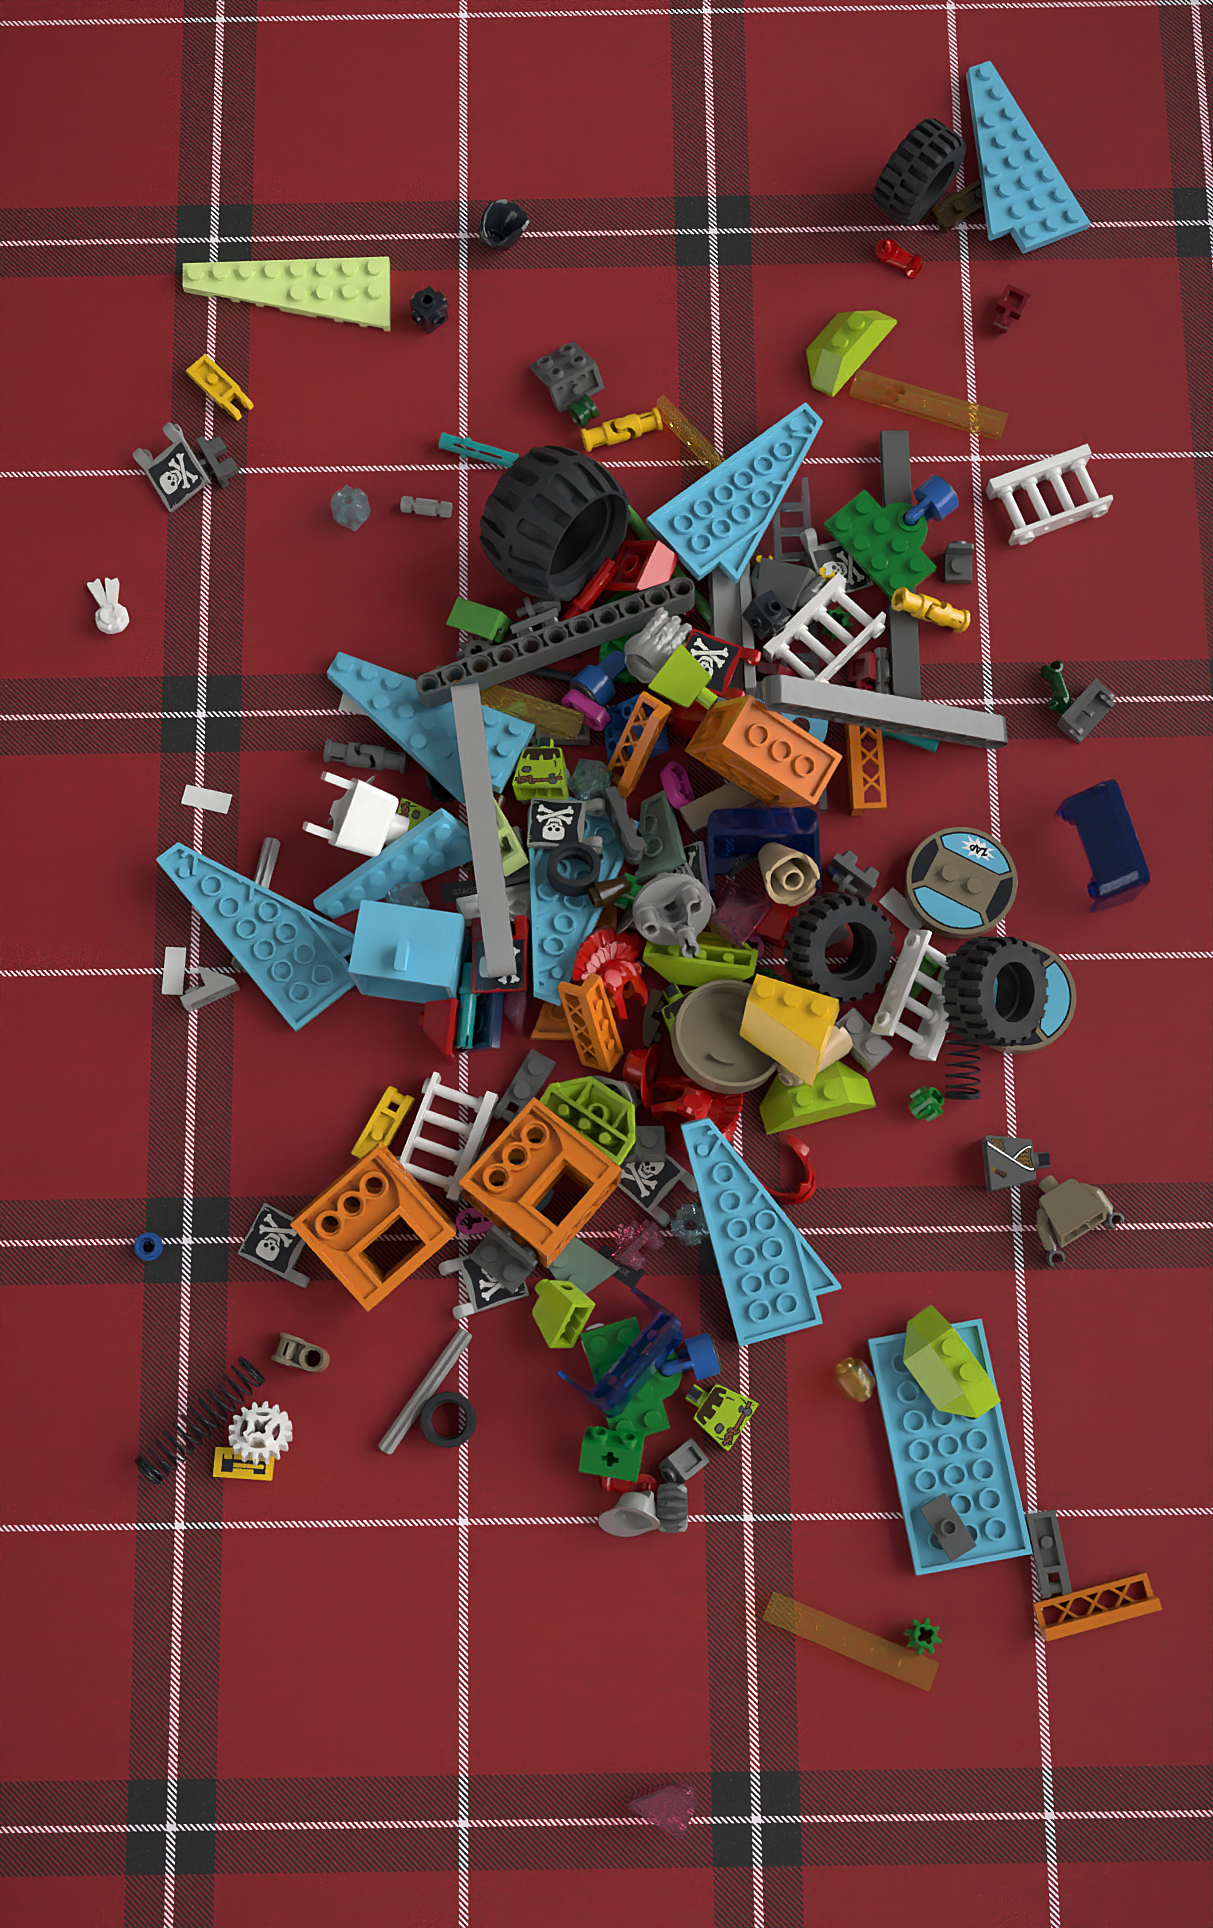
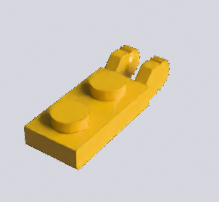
[186,354,254,421]

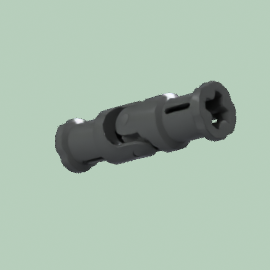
[323,739,409,774]

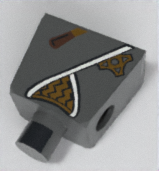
[981,1135,1050,1193]

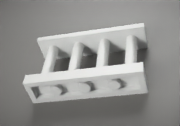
[986,444,1113,546]
[763,572,886,683]
[870,929,956,1061]
[396,1072,499,1204]

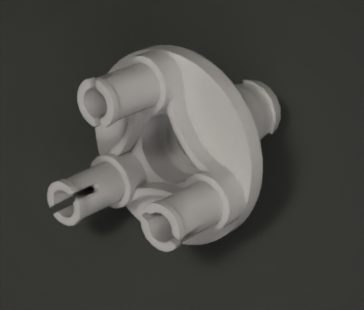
[632,872,712,958]

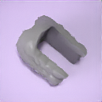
[624,607,692,684]

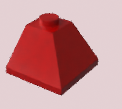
[604,540,679,591]
[419,999,459,1065]

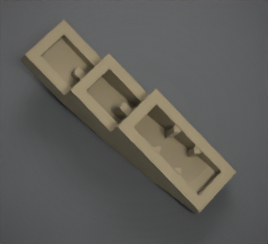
[679,782,762,834]

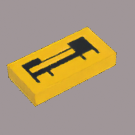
[213,1447,274,1481]

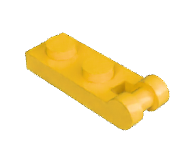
[351,1085,415,1159]

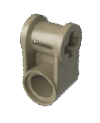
[271,1332,330,1373]

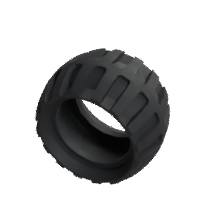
[479,445,631,602]

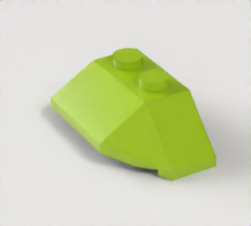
[806,311,897,397]
[643,931,759,987]
[759,1061,876,1135]
[540,1076,636,1165]
[903,1305,1001,1418]

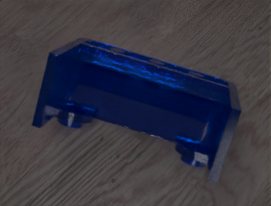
[1056,779,1150,913]
[707,807,822,900]
[557,1286,684,1418]

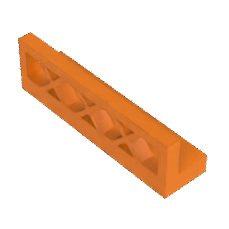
[603,691,672,799]
[845,724,887,816]
[557,973,624,1073]
[1032,1572,1162,1641]

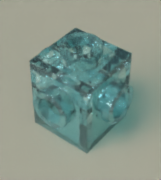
[330,485,371,532]
[568,759,614,801]
[385,881,429,909]
[670,1203,708,1246]

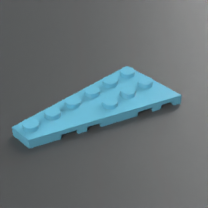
[313,808,473,919]

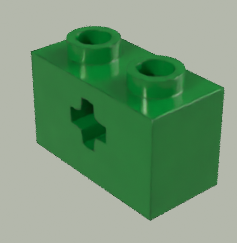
[579,1426,645,1482]

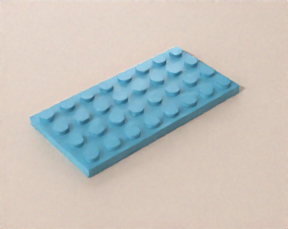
[867,1319,1033,1575]

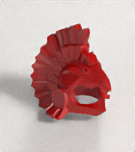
[570,925,648,1021]
[649,1073,744,1153]

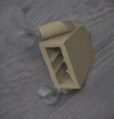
[1036,1175,1125,1267]

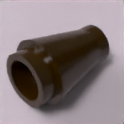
[587,876,631,909]

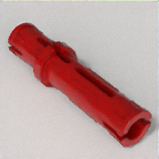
[558,557,620,623]

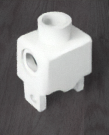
[302,771,410,857]

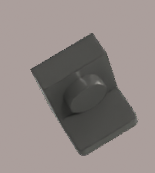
[944,540,974,584]
[658,1438,710,1484]

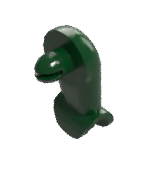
[1040,660,1071,714]

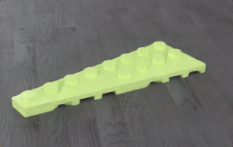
[183,257,391,331]

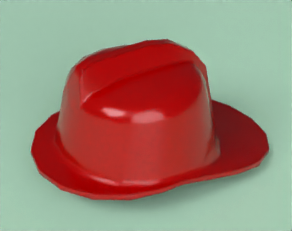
[622,1043,661,1109]

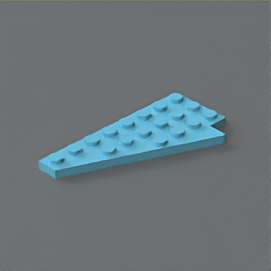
[966,61,1090,254]
[646,402,823,584]
[327,652,535,804]
[527,797,640,1006]
[156,842,355,1032]
[680,1117,842,1347]

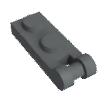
[603,786,645,865]
[492,1049,556,1124]
[1024,1510,1072,1599]

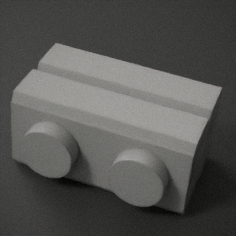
[835,1008,893,1073]

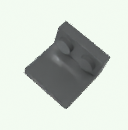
[530,342,605,413]
[469,1224,538,1294]

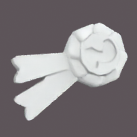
[87,578,129,634]

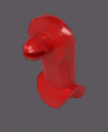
[875,239,923,279]
[598,1473,657,1495]

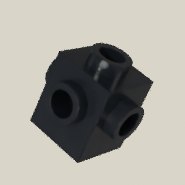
[409,285,449,334]
[742,590,791,640]

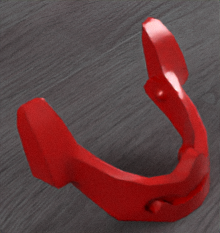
[759,1135,816,1205]

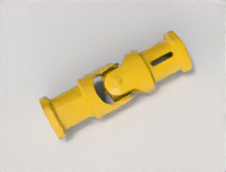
[580,407,663,452]
[891,587,970,633]

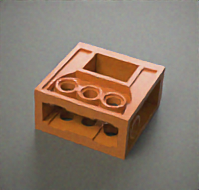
[685,695,843,809]
[458,1097,622,1268]
[290,1141,456,1311]

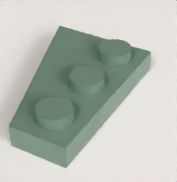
[635,790,687,885]
[546,1217,620,1295]

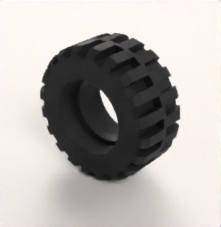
[873,118,966,226]
[783,892,895,1004]
[942,936,1049,1047]

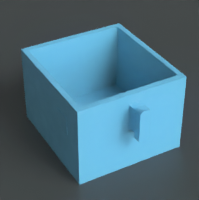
[348,900,470,1004]

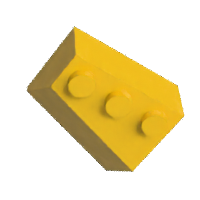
[740,974,839,1088]

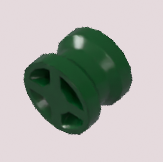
[567,394,599,428]

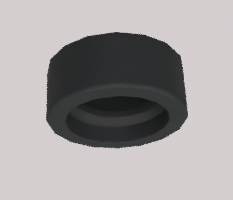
[547,841,601,897]
[420,1392,477,1448]

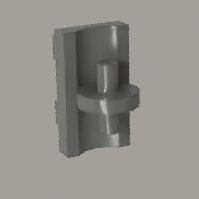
[195,436,239,489]
[510,597,559,638]
[825,850,879,900]

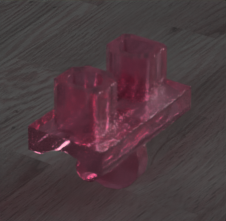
[612,1219,665,1271]

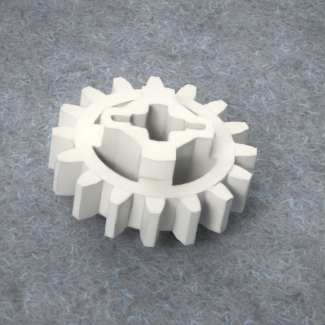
[229,1401,293,1465]

